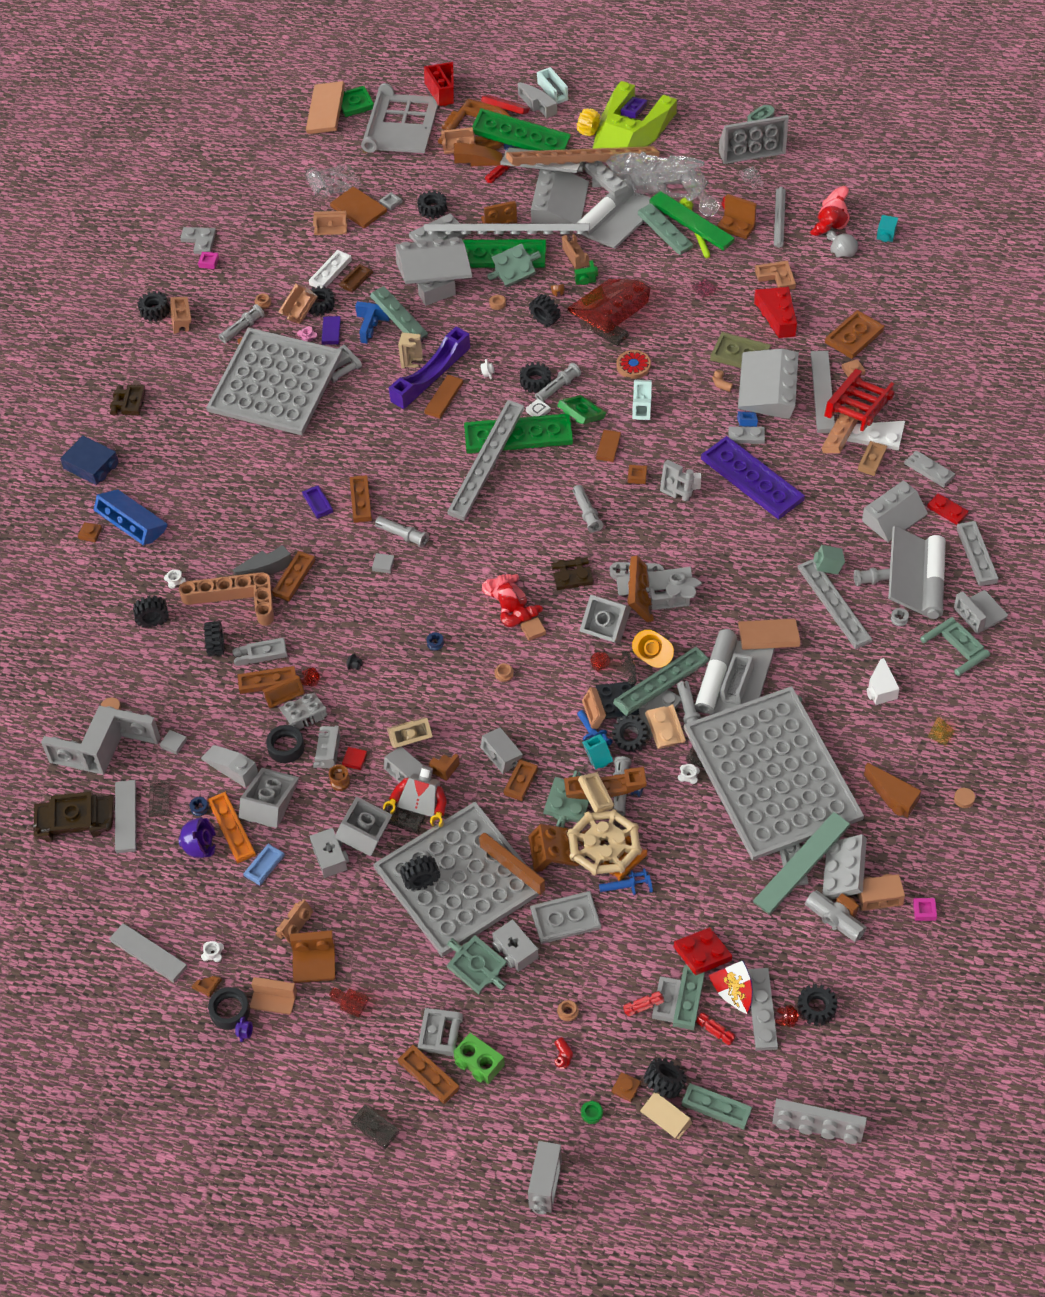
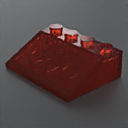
[567,279,651,333]

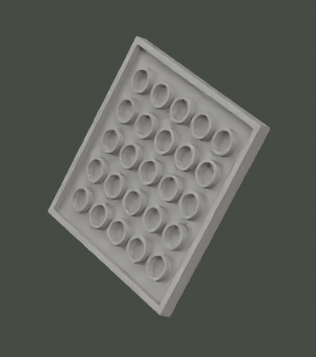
[206,327,343,436]
[373,802,545,957]

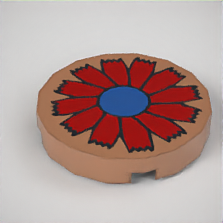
[616,350,651,379]

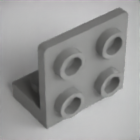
[954,590,1008,634]

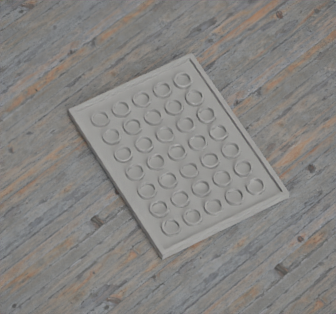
[684,686,864,861]

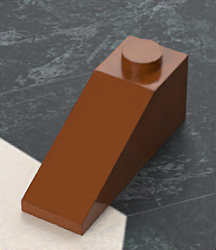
[864,762,921,818]

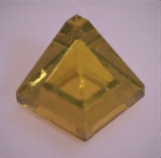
[928,717,955,746]

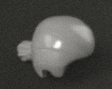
[826,230,858,258]

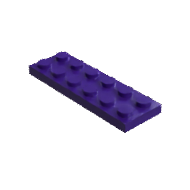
[701,436,805,520]

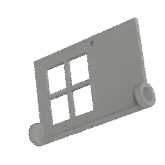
[361,83,438,153]

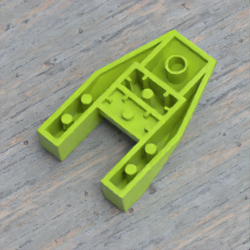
[592,81,677,165]

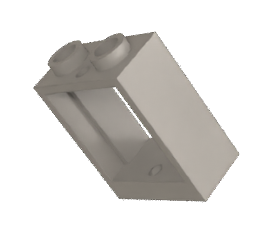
[528,1141,562,1215]

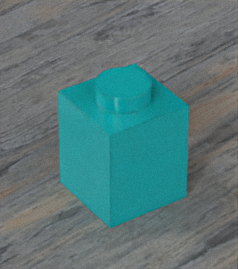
[876,215,898,242]
[582,734,613,770]

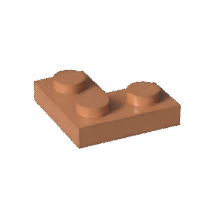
[755,261,796,290]

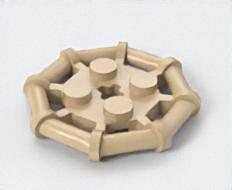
[567,809,642,876]

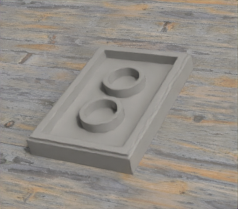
[530,891,601,944]

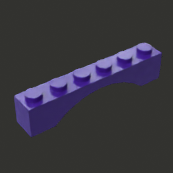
[389,326,470,409]

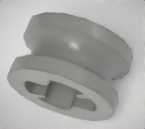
[891,608,909,626]

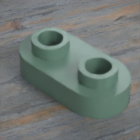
[747,105,774,122]

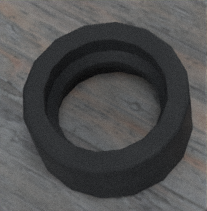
[266,725,305,763]
[208,987,250,1030]

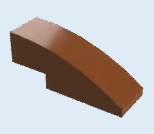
[454,143,502,167]

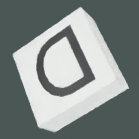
[526,399,551,416]

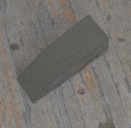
[233,545,292,576]

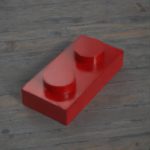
[927,493,969,525]

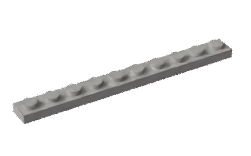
[424,223,590,234]

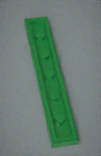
[649,191,735,251]

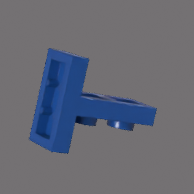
[355,301,390,344]

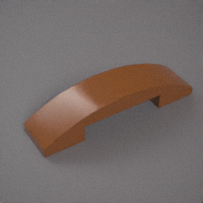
[564,767,647,799]

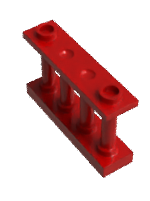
[824,369,895,431]

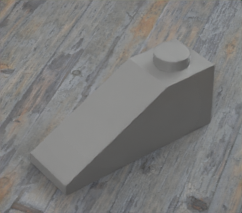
[201,745,258,788]

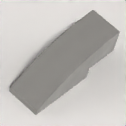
[518,82,557,118]

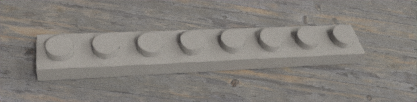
[448,400,524,521]

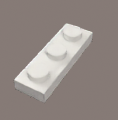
[309,250,352,288]

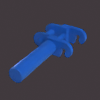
[577,710,613,746]
[599,868,653,895]

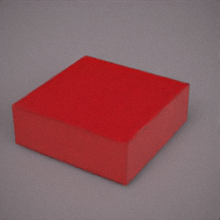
[342,747,367,770]

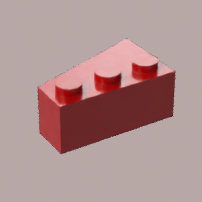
[424,62,454,106]
[754,287,797,338]

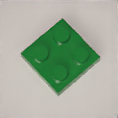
[341,86,374,117]
[557,395,606,424]

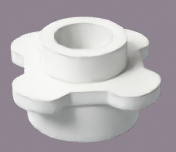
[481,359,495,379]
[164,570,186,589]
[678,764,700,784]
[201,941,224,962]

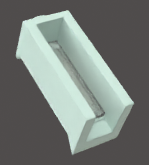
[537,67,568,104]

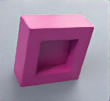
[198,251,219,269]
[913,898,937,921]

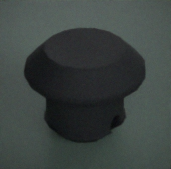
[346,654,363,670]

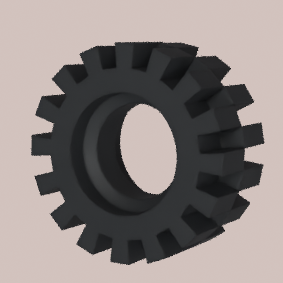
[417,190,447,219]
[308,286,335,316]
[137,291,170,322]
[529,294,561,327]
[520,362,551,393]
[133,595,169,628]
[204,621,224,656]
[612,715,650,753]
[400,855,440,891]
[797,984,838,1026]
[643,1058,687,1098]

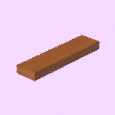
[479,833,545,895]

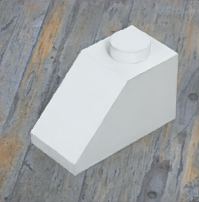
[867,658,899,705]

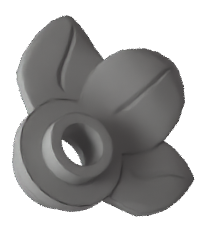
[666,573,702,599]

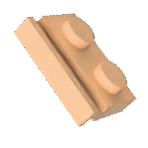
[645,705,686,749]

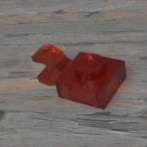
[329,987,369,1018]

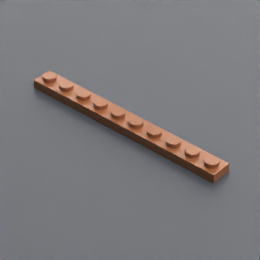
[506,146,660,166]

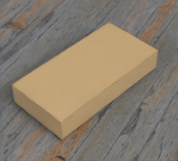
[578,772,615,813]

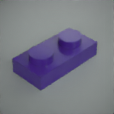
[621,97,647,119]

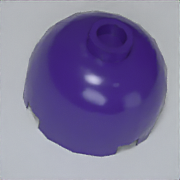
[179,817,216,858]

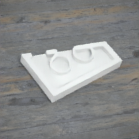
[847,421,905,451]

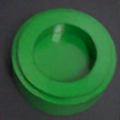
[581,1101,603,1124]

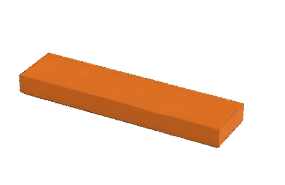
[207,791,256,864]

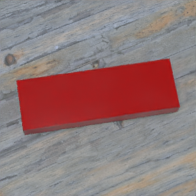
[481,95,530,114]

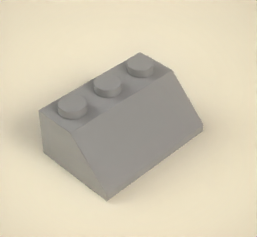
[862,480,928,543]

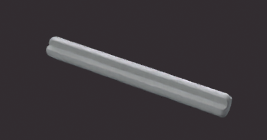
[774,187,786,248]

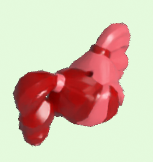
[810,186,850,236]
[482,574,543,628]

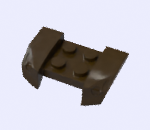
[33,791,114,842]

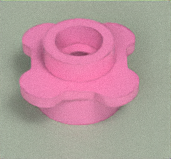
[297,326,317,342]

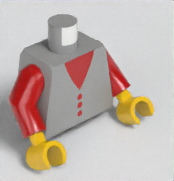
[383,766,447,828]

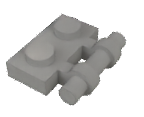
[660,460,694,501]

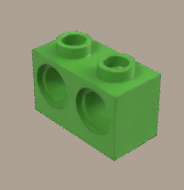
[453,1033,505,1085]

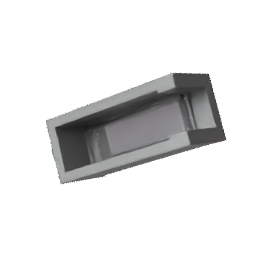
[720,654,754,705]

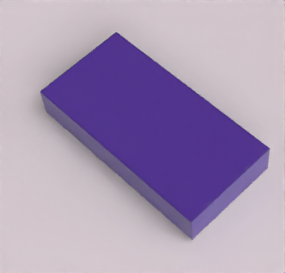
[322,316,341,345]
[302,485,333,519]

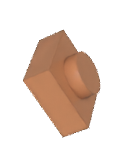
[842,359,865,377]

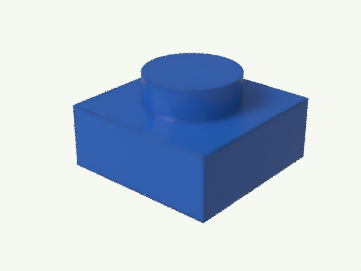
[737,411,758,427]

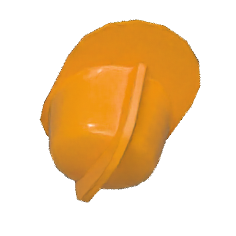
[632,630,674,668]

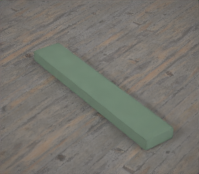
[613,647,709,716]
[753,812,850,915]

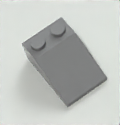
[239,768,299,828]

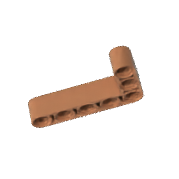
[179,573,274,626]

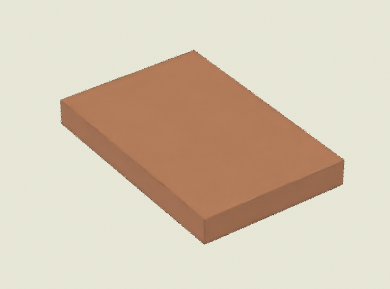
[738,619,800,650]

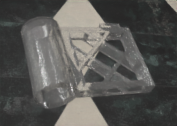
[305,164,361,200]

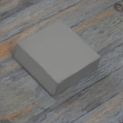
[379,192,402,211]
[372,553,394,573]
[159,730,187,755]

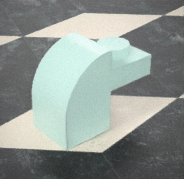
[632,380,652,420]

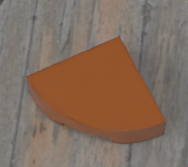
[192,976,222,997]

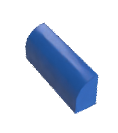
[93,489,168,545]

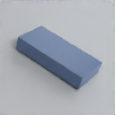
[243,844,285,885]

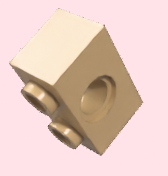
[387,717,433,748]

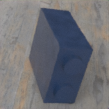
[60,435,119,485]

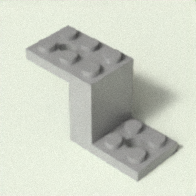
[41,706,161,775]

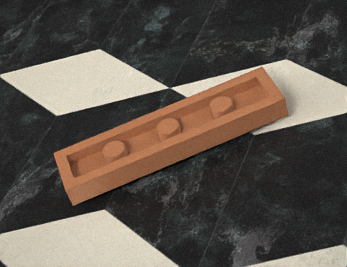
[822,405,863,453]

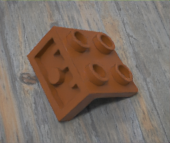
[717,194,757,239]
[481,201,517,233]
[528,824,580,872]
[290,930,335,983]

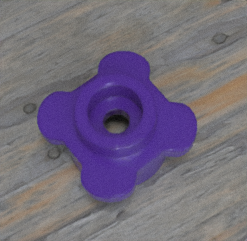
[235,1017,253,1042]

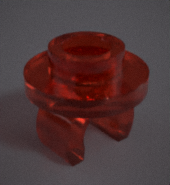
[590,652,610,672]
[300,667,320,687]
[775,1005,798,1027]

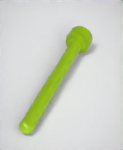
[679,197,710,258]

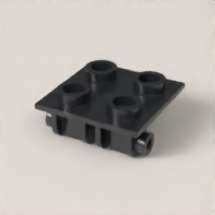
[595,681,640,719]

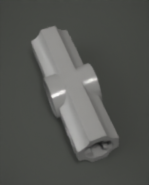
[805,890,867,942]

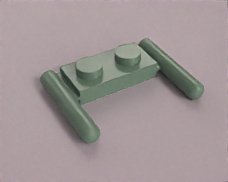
[920,617,990,676]

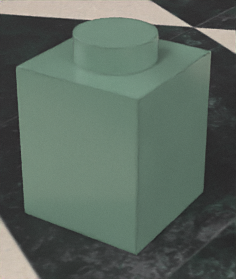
[814,545,845,575]

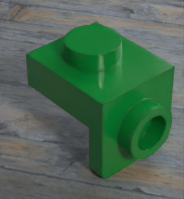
[574,260,598,285]

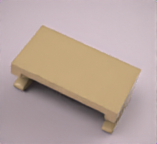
[398,332,423,368]
[640,1093,692,1140]

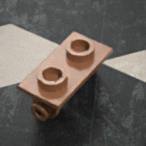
[275,899,314,943]

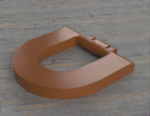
[438,99,510,150]

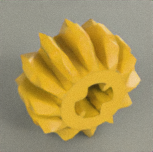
[577,108,601,136]

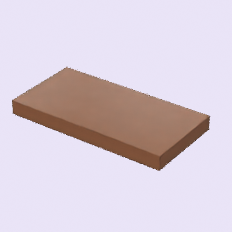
[306,81,345,134]

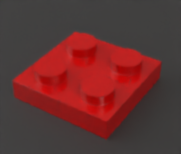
[673,927,732,976]

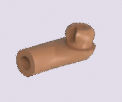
[712,370,733,392]

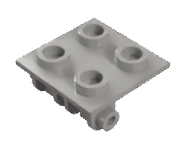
[279,693,327,730]

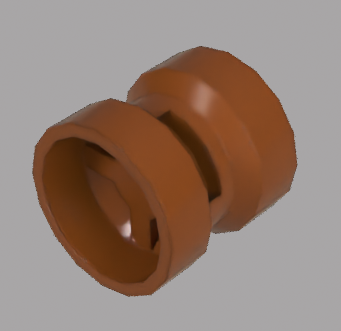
[328,765,350,791]

